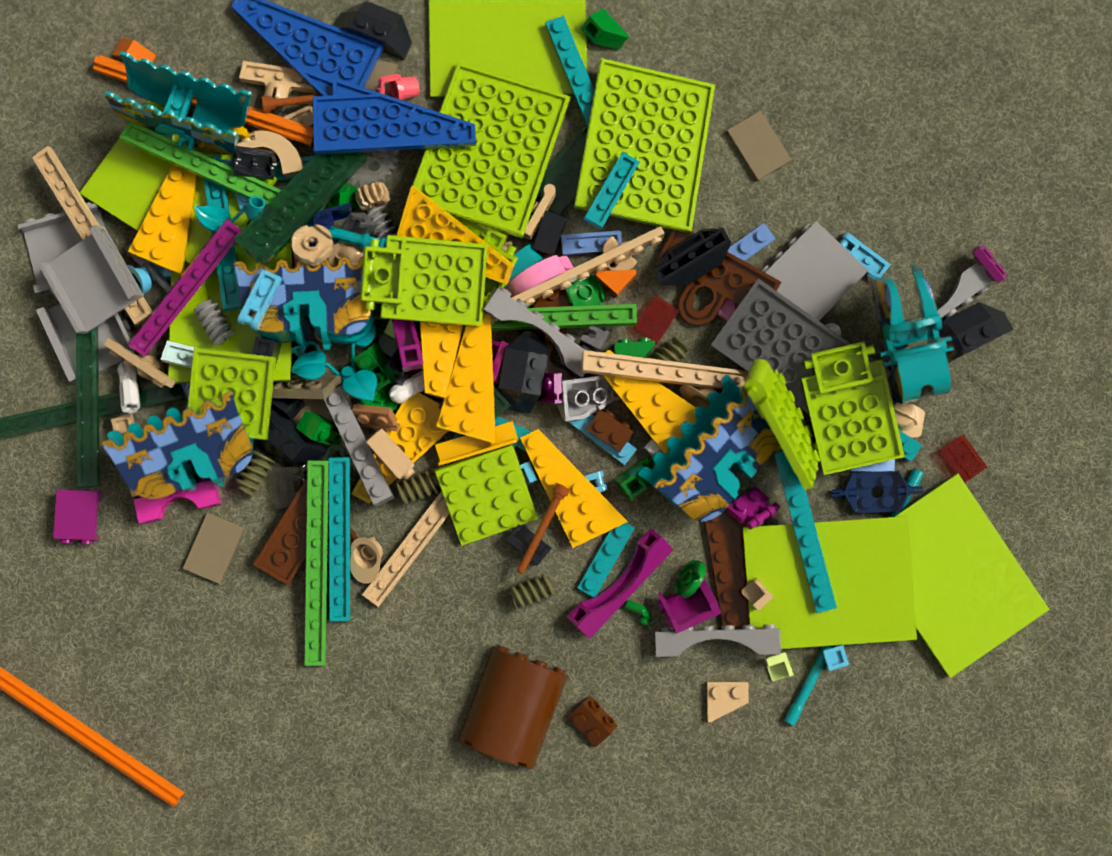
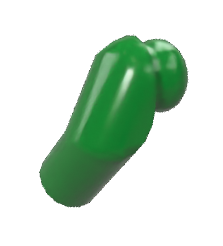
[625,600,652,626]

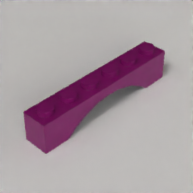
[385,247,423,372]
[567,528,673,639]

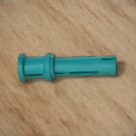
[325,225,386,251]

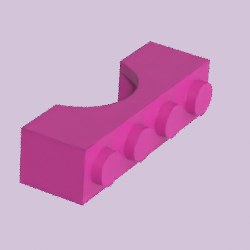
[133,477,222,524]

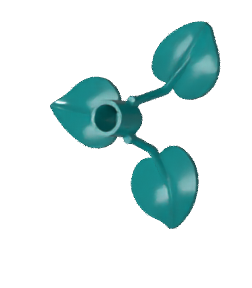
[194,196,287,261]
[291,323,377,401]

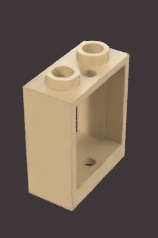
[367,428,416,480]

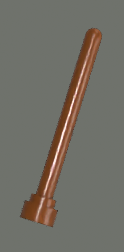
[261,94,320,112]
[517,482,571,574]

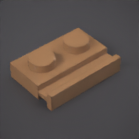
[352,404,400,432]

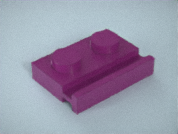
[539,372,562,403]

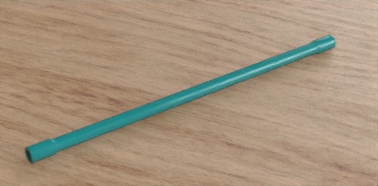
[784,468,924,726]

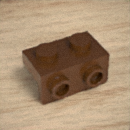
[587,409,634,452]
[567,696,617,748]

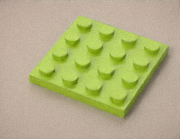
[188,348,276,439]
[435,444,538,546]

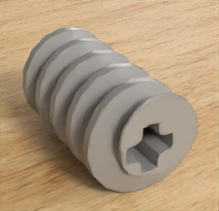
[365,205,397,248]
[193,300,235,346]

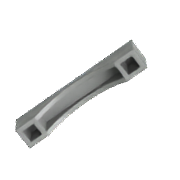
[878,263,992,351]
[483,287,592,377]
[324,387,394,507]
[655,625,782,657]

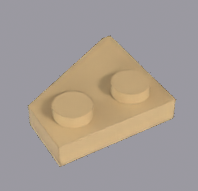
[707,682,749,722]

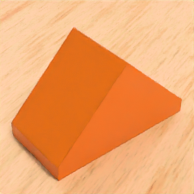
[112,38,156,63]
[596,270,636,297]

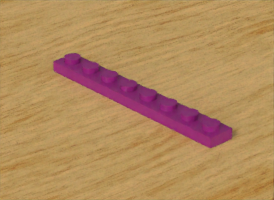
[128,218,243,357]

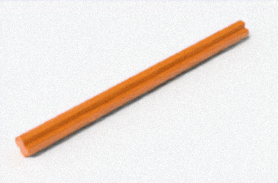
[93,55,314,146]
[0,667,185,808]

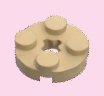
[292,225,334,266]

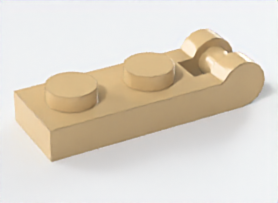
[524,184,556,240]

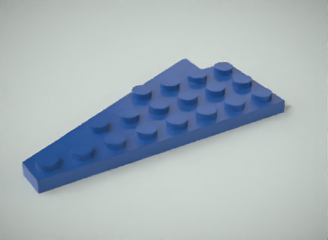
[231,0,383,96]
[313,79,476,155]

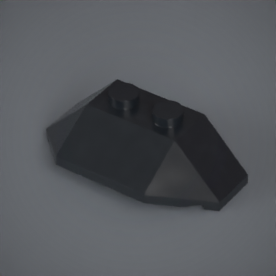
[334,1,412,60]
[653,227,732,286]
[939,302,1014,363]
[497,330,548,413]
[254,404,327,468]

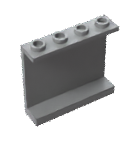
[18,203,105,296]
[762,221,868,321]
[38,225,144,334]
[36,304,139,384]

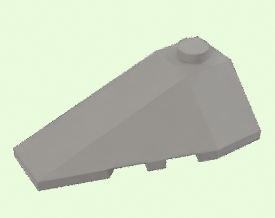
[556,374,620,421]

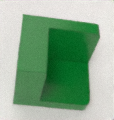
[327,183,358,212]

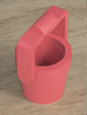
[377,74,420,100]

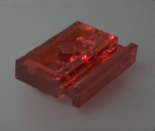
[633,295,680,345]
[938,434,987,483]

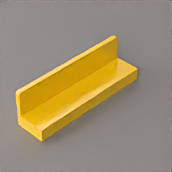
[435,421,519,466]

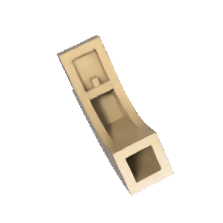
[237,131,306,178]

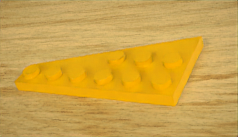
[128,164,199,275]
[396,186,514,284]
[436,313,496,444]
[420,322,464,399]
[602,350,696,454]
[351,393,449,504]
[520,429,628,548]

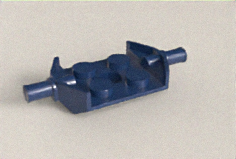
[832,470,923,513]

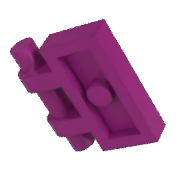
[973,245,1008,283]
[726,487,780,530]

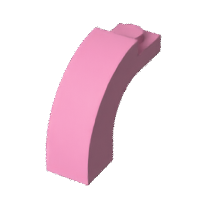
[504,255,574,298]

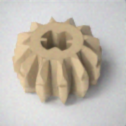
[355,182,390,211]

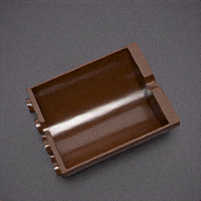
[457,644,568,769]

